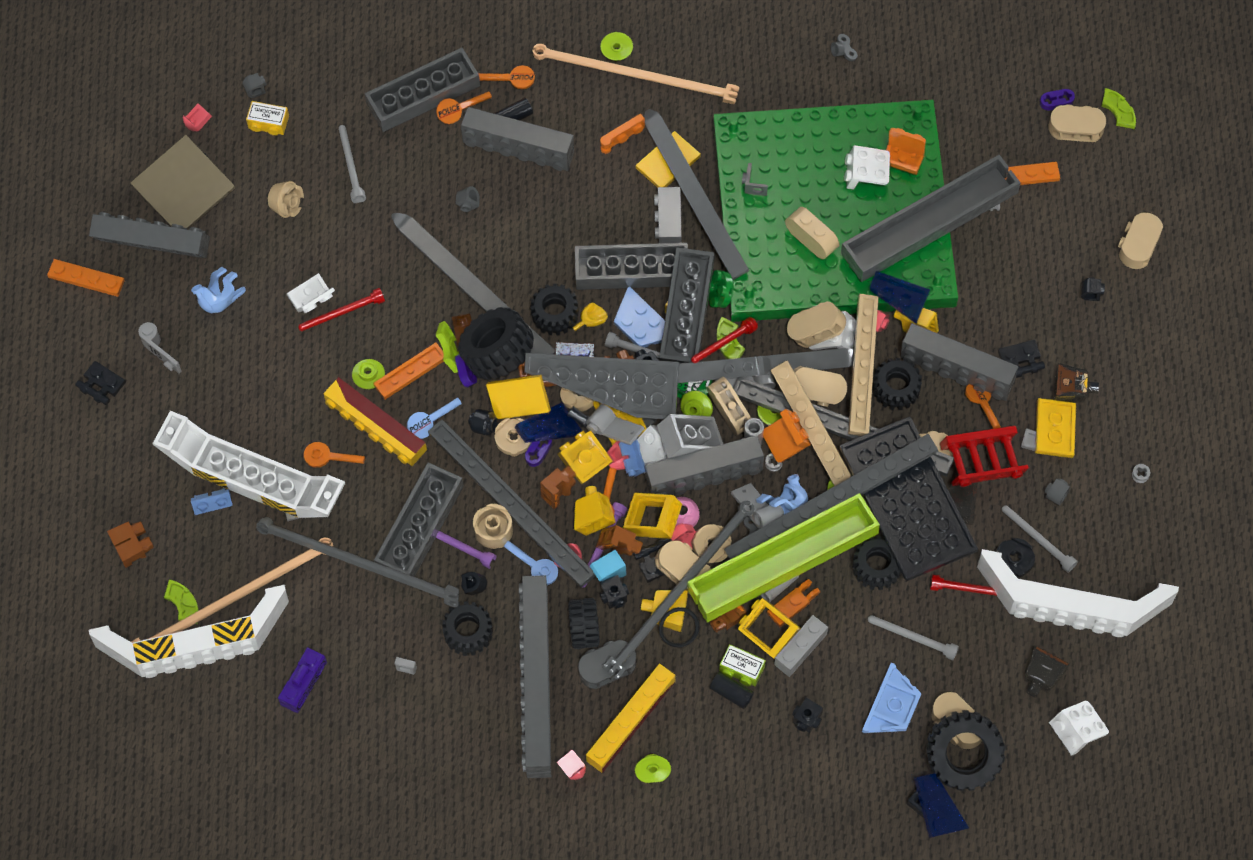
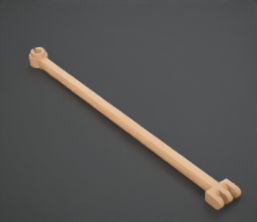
[533,44,739,104]
[131,537,333,643]

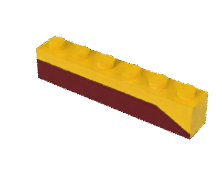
[323,377,427,466]
[586,664,675,773]

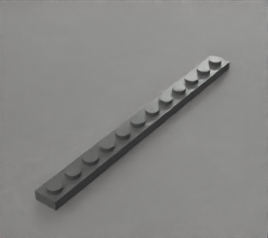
[734,377,954,477]
[428,420,596,588]
[724,434,939,559]

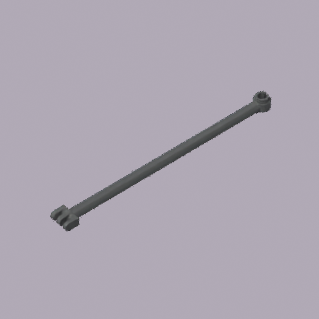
[602,501,755,680]
[256,517,459,607]

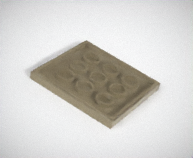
[131,135,235,230]

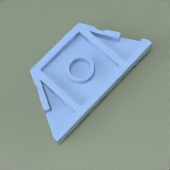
[614,286,665,347]
[862,663,921,733]

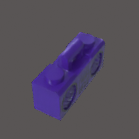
[278,647,327,713]

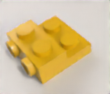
[558,430,613,484]

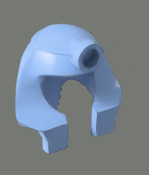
[191,267,246,313]
[756,474,808,515]

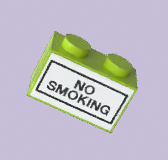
[719,644,766,686]

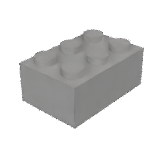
[657,414,723,459]

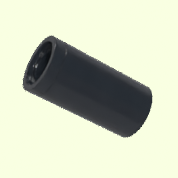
[493,98,533,121]
[710,672,754,709]

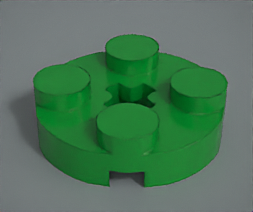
[709,270,733,308]

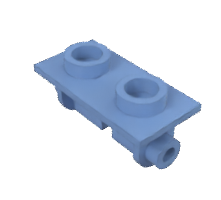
[619,440,645,477]
[191,488,233,515]

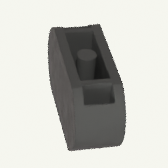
[578,640,636,689]

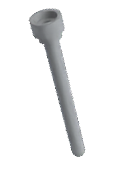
[339,125,366,203]
[605,332,660,360]
[1002,505,1078,573]
[868,615,959,660]

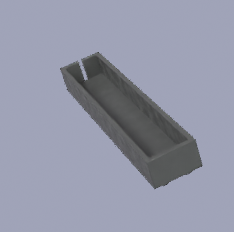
[841,155,1020,282]
[519,575,551,778]

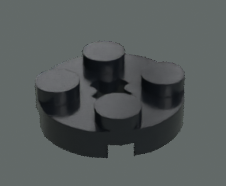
[996,538,1035,577]

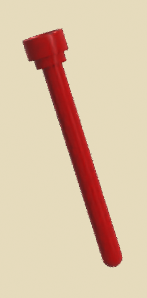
[298,288,385,331]
[691,317,758,363]
[930,574,997,596]

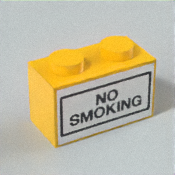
[246,101,289,135]

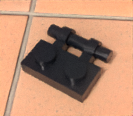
[998,339,1045,378]
[75,361,126,405]
[633,538,670,583]

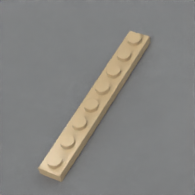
[848,294,878,436]
[771,361,852,486]

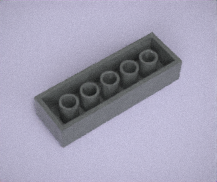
[365,48,480,132]
[461,107,574,171]
[89,212,210,259]
[575,243,688,290]
[659,247,715,364]
[901,323,1018,401]
[645,436,764,495]
[374,463,464,577]

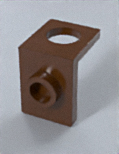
[452,314,472,347]

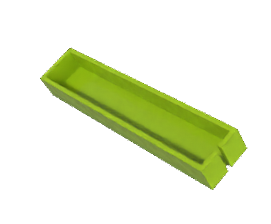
[687,493,880,622]

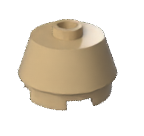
[268,181,304,218]

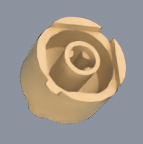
[473,504,513,549]

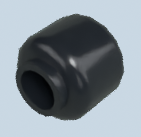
[468,409,498,436]

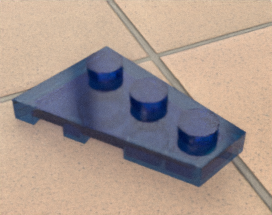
[870,271,930,324]
[515,403,582,443]
[914,773,969,838]

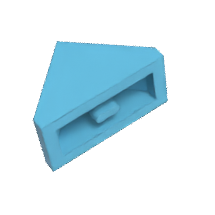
[590,550,626,581]

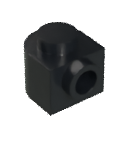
[1081,277,1105,301]
[461,572,487,596]

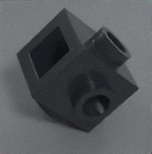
[599,575,629,609]
[792,698,823,733]

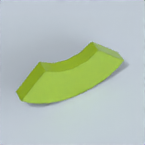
[1102,88,1136,129]
[717,317,745,359]
[436,321,459,373]
[164,580,199,624]

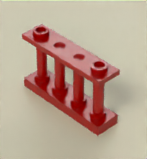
[939,426,1029,487]

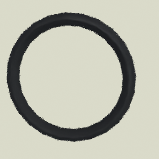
[659,607,700,648]

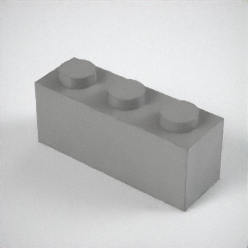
[654,187,681,243]
[774,615,828,677]

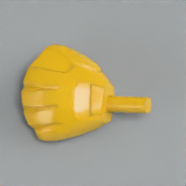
[572,302,608,331]

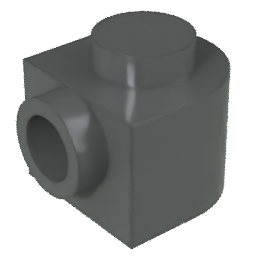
[242,73,267,98]
[456,186,480,212]
[1045,478,1070,506]

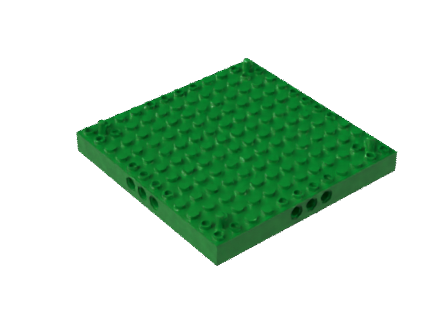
[713,100,958,322]

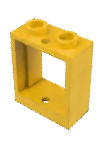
[623,493,682,539]
[738,598,801,659]

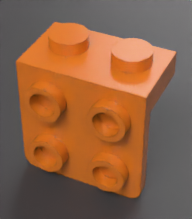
[886,128,926,175]
[763,409,811,463]

